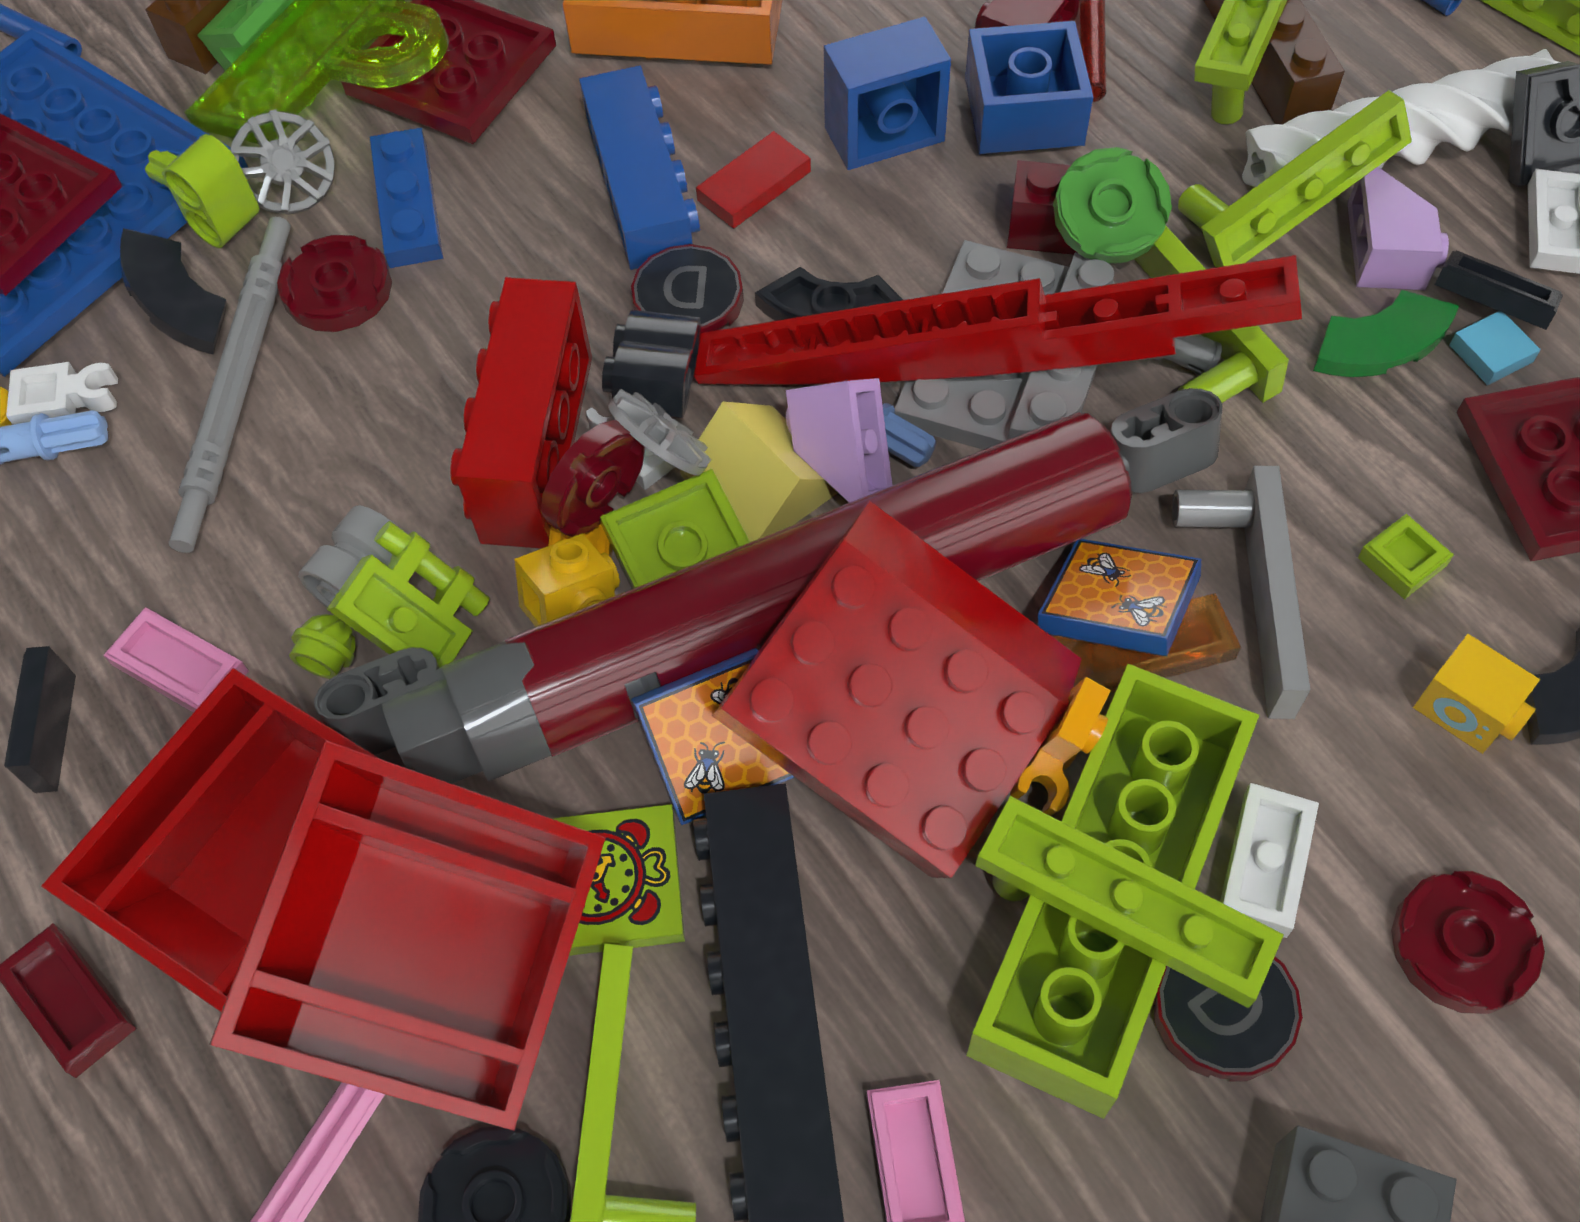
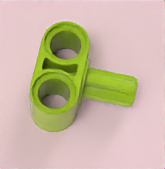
[145,134,260,248]

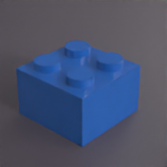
[824,16,951,170]
[965,21,1093,154]

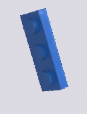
[370,127,444,268]

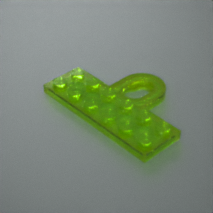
[184,0,449,144]

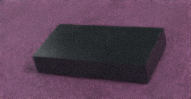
[1434,250,1563,330]
[4,646,76,793]

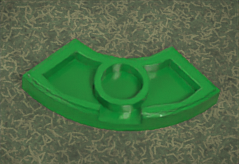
[1313,290,1459,377]

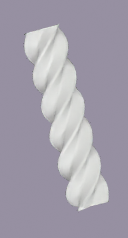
[1242,49,1560,187]

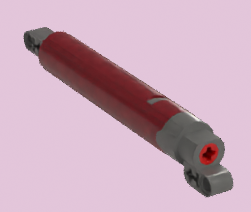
[314,388,1222,784]

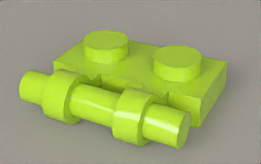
[327,521,490,668]

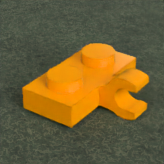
[1010,677,1111,816]

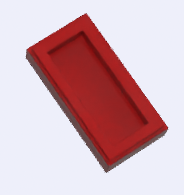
[696,131,811,229]

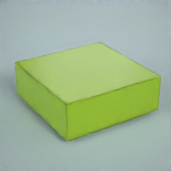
[1357,514,1454,600]

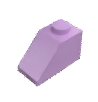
[1348,167,1449,290]
[786,378,893,503]

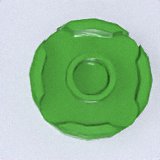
[1053,147,1172,264]

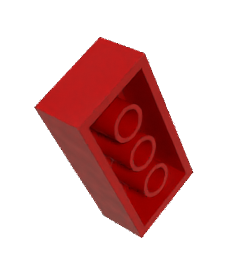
[450,277,592,549]

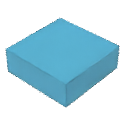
[1449,311,1541,386]

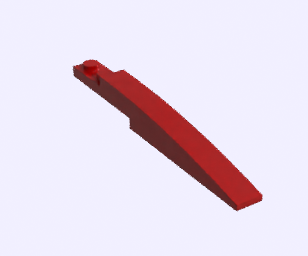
[694,255,1302,384]

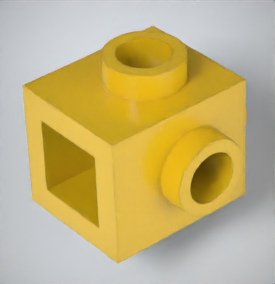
[514,533,620,627]

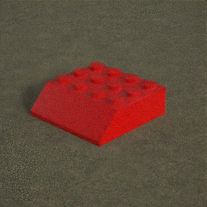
[712,500,1082,878]
[41,668,382,1012]
[209,740,606,1131]

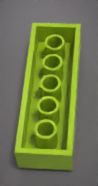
[966,664,1259,1119]

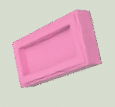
[103,607,249,713]
[866,1080,965,1222]

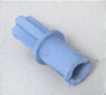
[0,410,109,465]

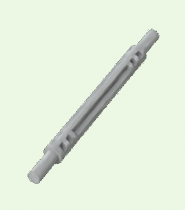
[168,217,291,553]

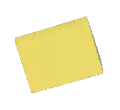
[680,401,838,542]

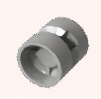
[298,505,397,607]

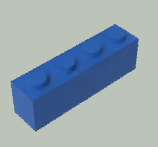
[579,65,700,270]

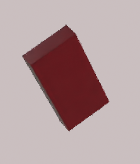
[0,923,137,1078]

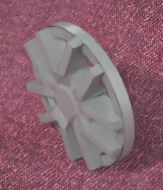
[230,109,335,214]
[608,389,711,475]

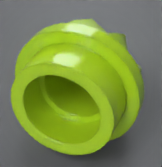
[289,614,355,679]

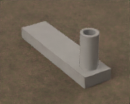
[1172,466,1310,719]

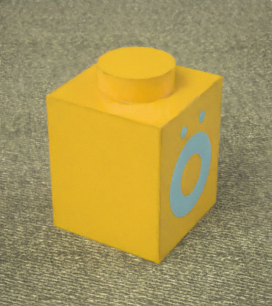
[1413,634,1540,754]

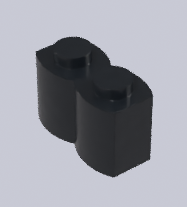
[602,310,701,418]

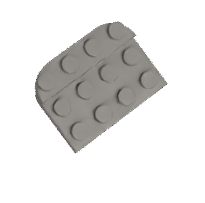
[895,240,1115,449]

